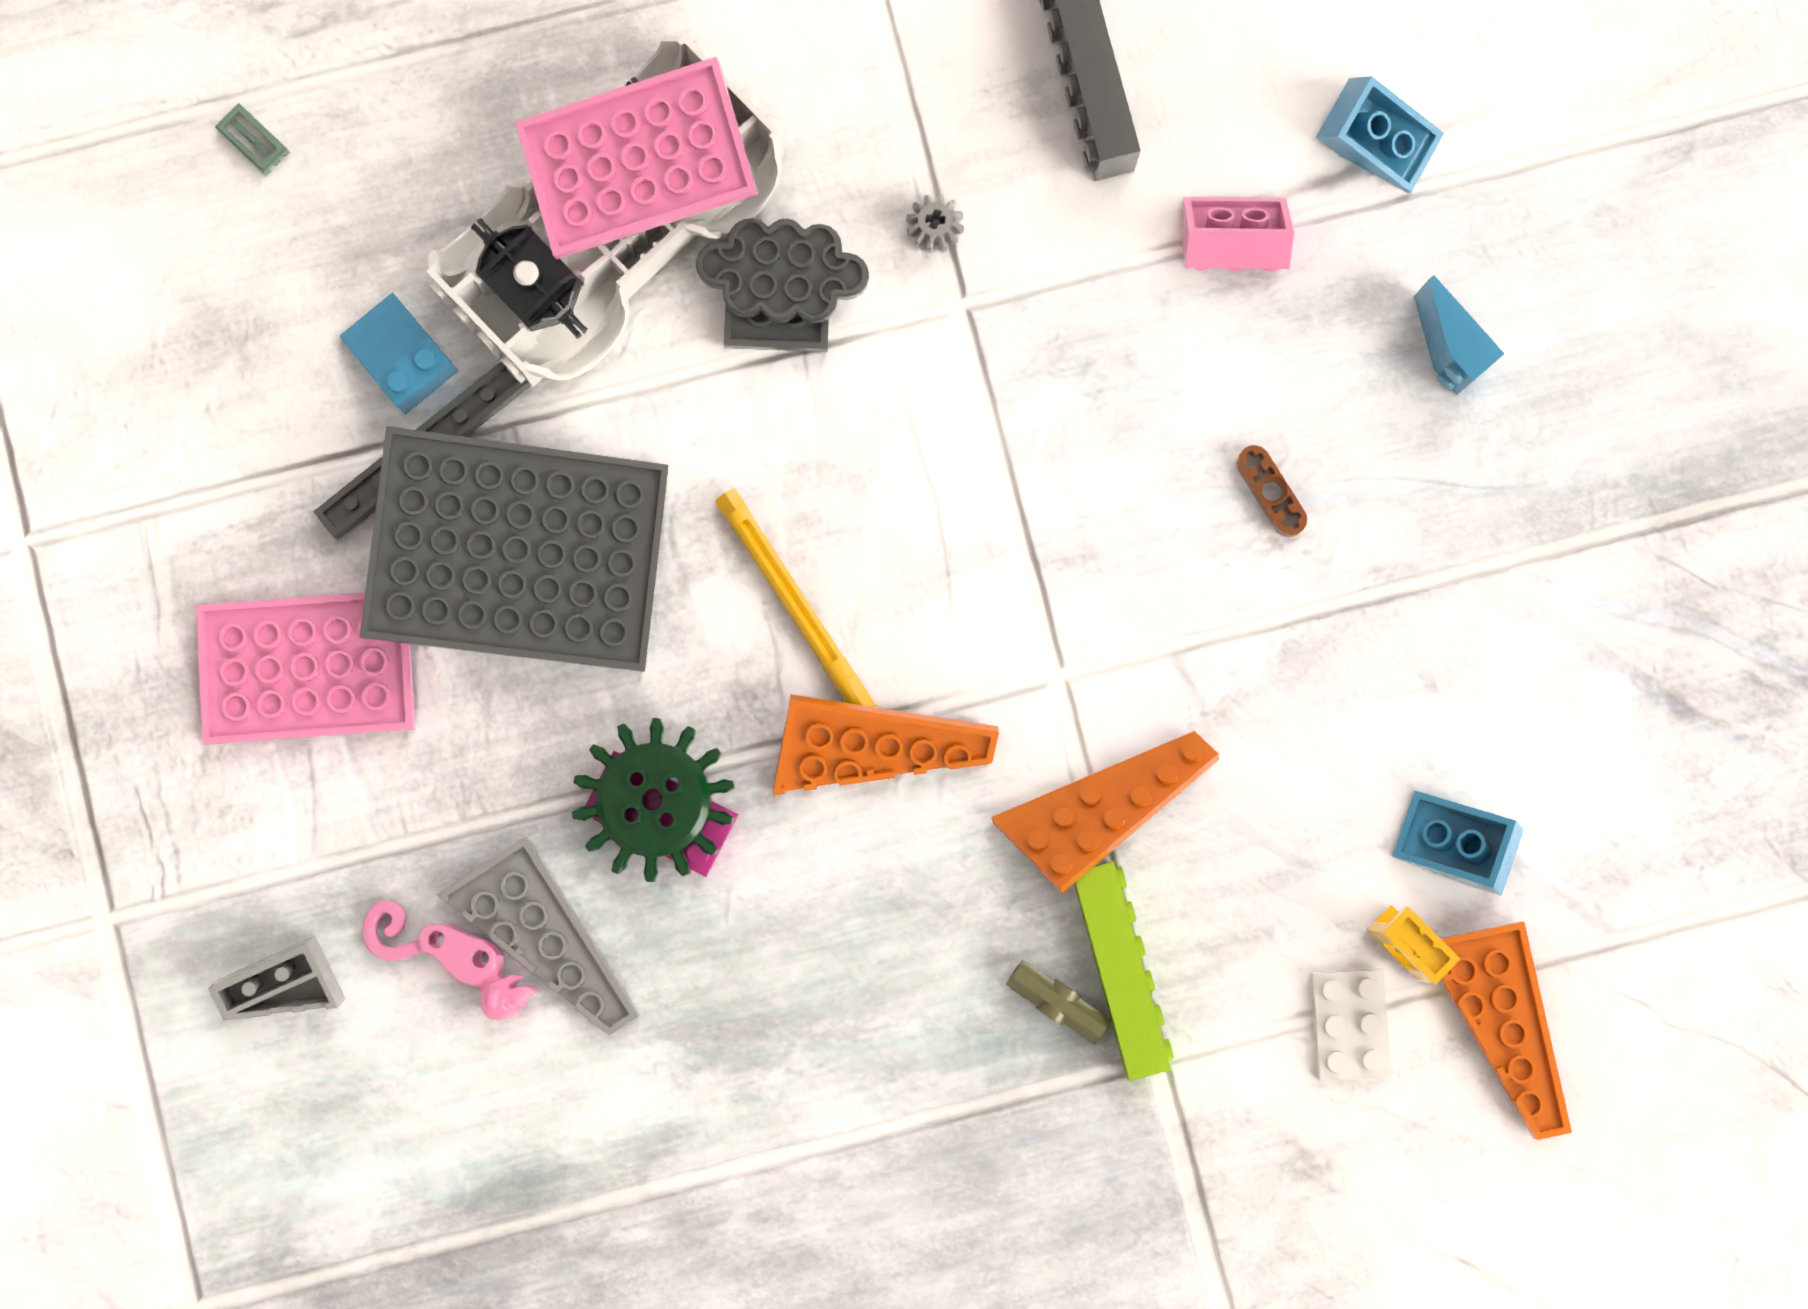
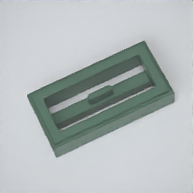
[215,103,290,176]

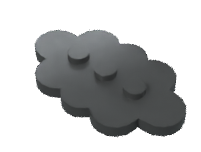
[696,218,869,324]

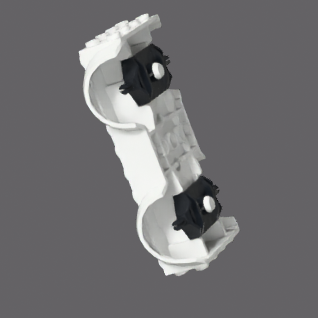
[426,34,784,387]

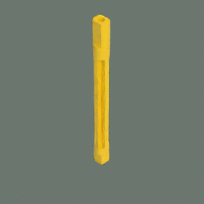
[715,488,877,707]

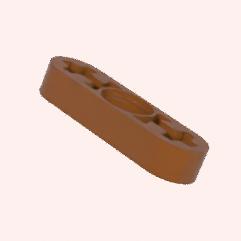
[1236,445,1307,537]

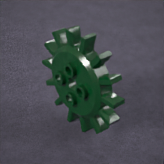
[572,718,735,882]

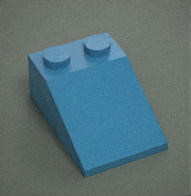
[1316,76,1444,193]
[1414,275,1505,395]
[340,292,459,414]
[1392,791,1524,896]

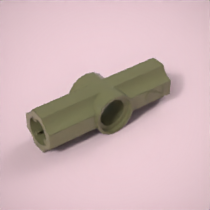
[1006,959,1111,1045]

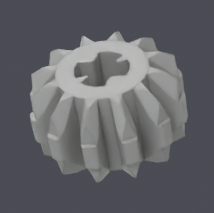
[906,194,964,254]

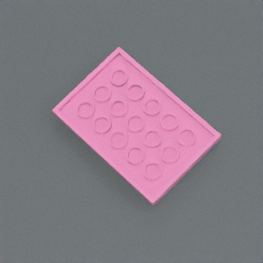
[515,56,758,259]
[196,593,416,745]

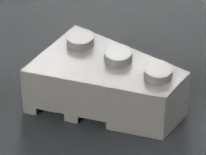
[208,936,345,1021]

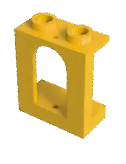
[1366,905,1460,985]

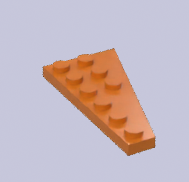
[773,694,999,796]
[991,731,1219,894]
[1440,921,1572,1140]

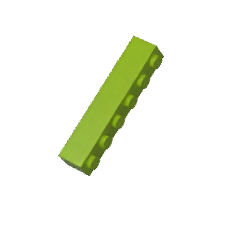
[1074,861,1174,1081]

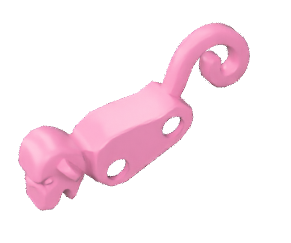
[362,900,539,1021]

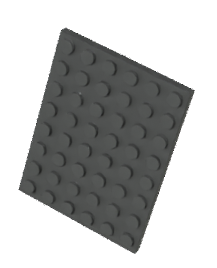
[360,426,669,672]

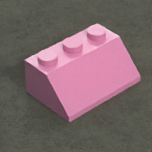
[1183,197,1294,272]

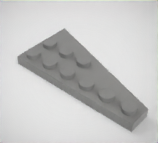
[436,837,640,1035]

